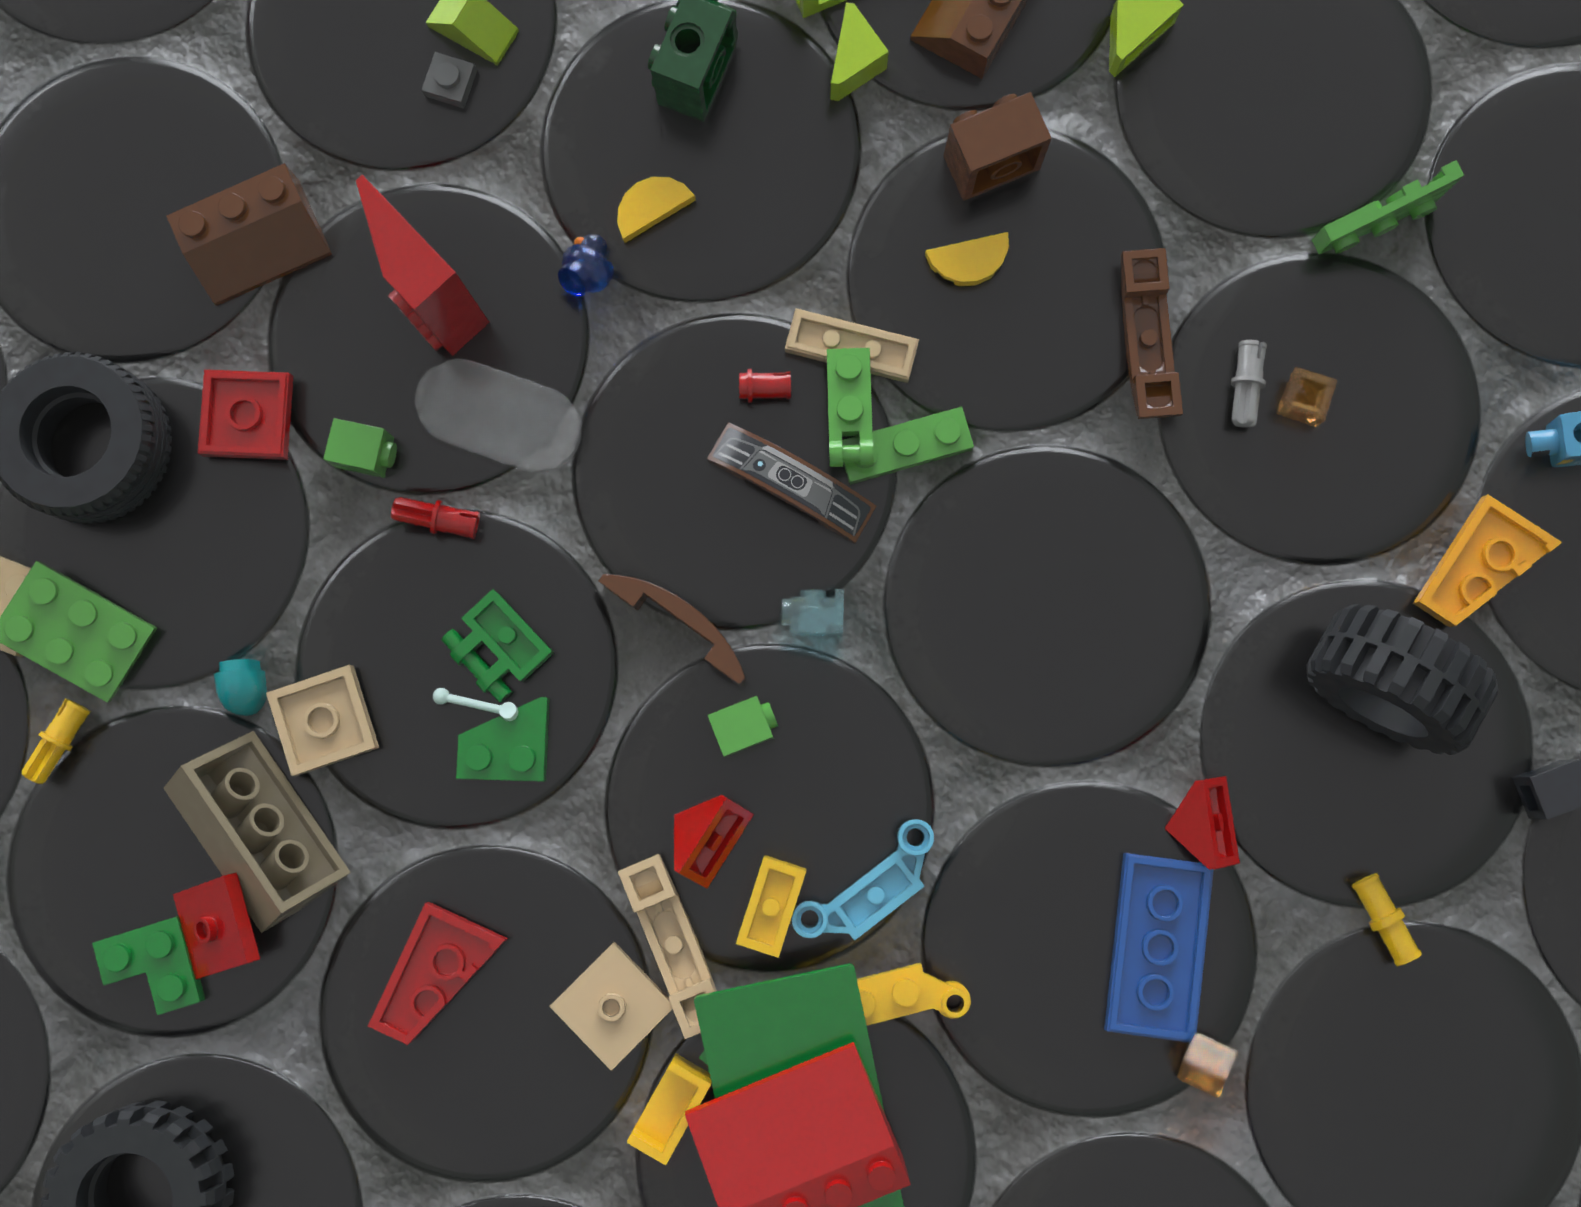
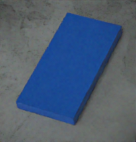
[1104,853,1214,1043]

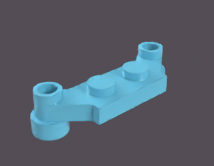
[792,819,934,941]

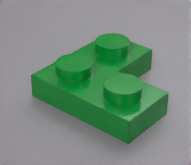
[92,916,206,1015]

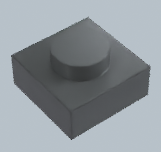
[422,52,478,108]

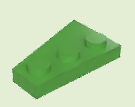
[1312,160,1464,255]

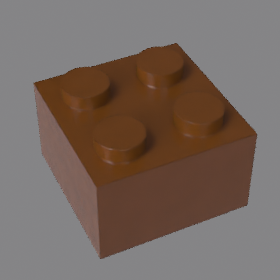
[943,92,1052,201]

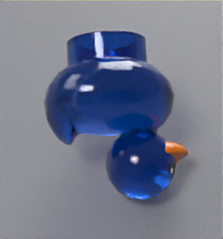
[558,234,614,297]

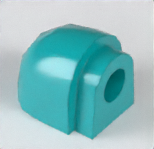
[214,659,267,716]

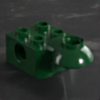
[648,0,739,122]

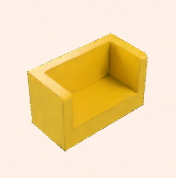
[736,855,806,958]
[627,1053,712,1166]

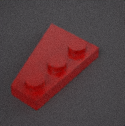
[368,902,508,1045]

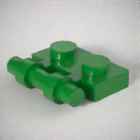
[441,589,554,703]

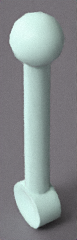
[433,688,519,721]

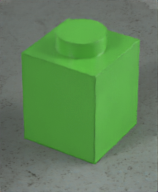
[323,418,397,478]
[708,696,778,757]

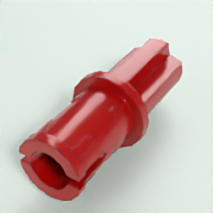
[391,497,480,539]

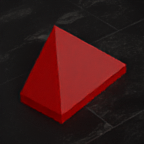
[1165,776,1240,870]
[674,795,754,889]

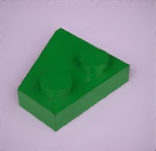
[456,697,550,781]

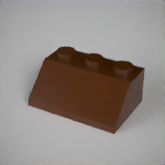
[910,0,1028,79]
[166,163,332,306]

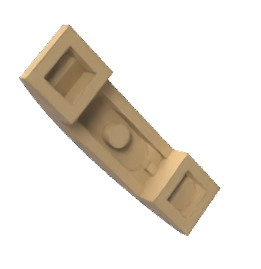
[618,854,717,1039]

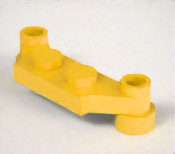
[857,963,971,1026]

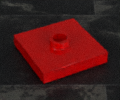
[198,370,294,460]
[173,872,260,979]

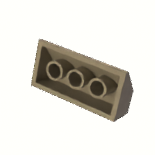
[163,731,351,933]

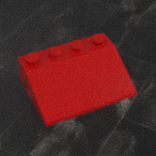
[356,174,489,356]
[685,1042,911,1207]

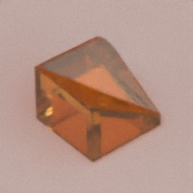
[1276,367,1337,427]
[1177,1033,1238,1098]

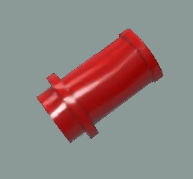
[739,369,791,403]

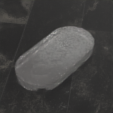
[415,359,582,473]

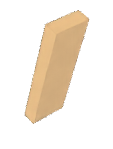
[785,308,919,383]

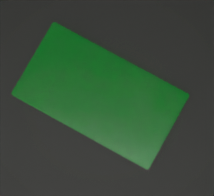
[694,963,904,1207]

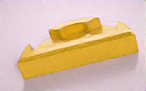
[617,177,696,243]
[925,232,1009,286]

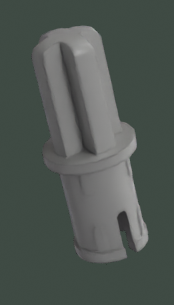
[1231,340,1267,427]

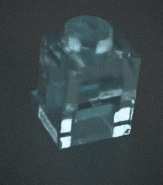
[782,589,844,637]

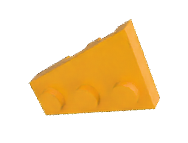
[1413,494,1562,627]

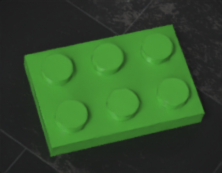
[0,561,157,703]

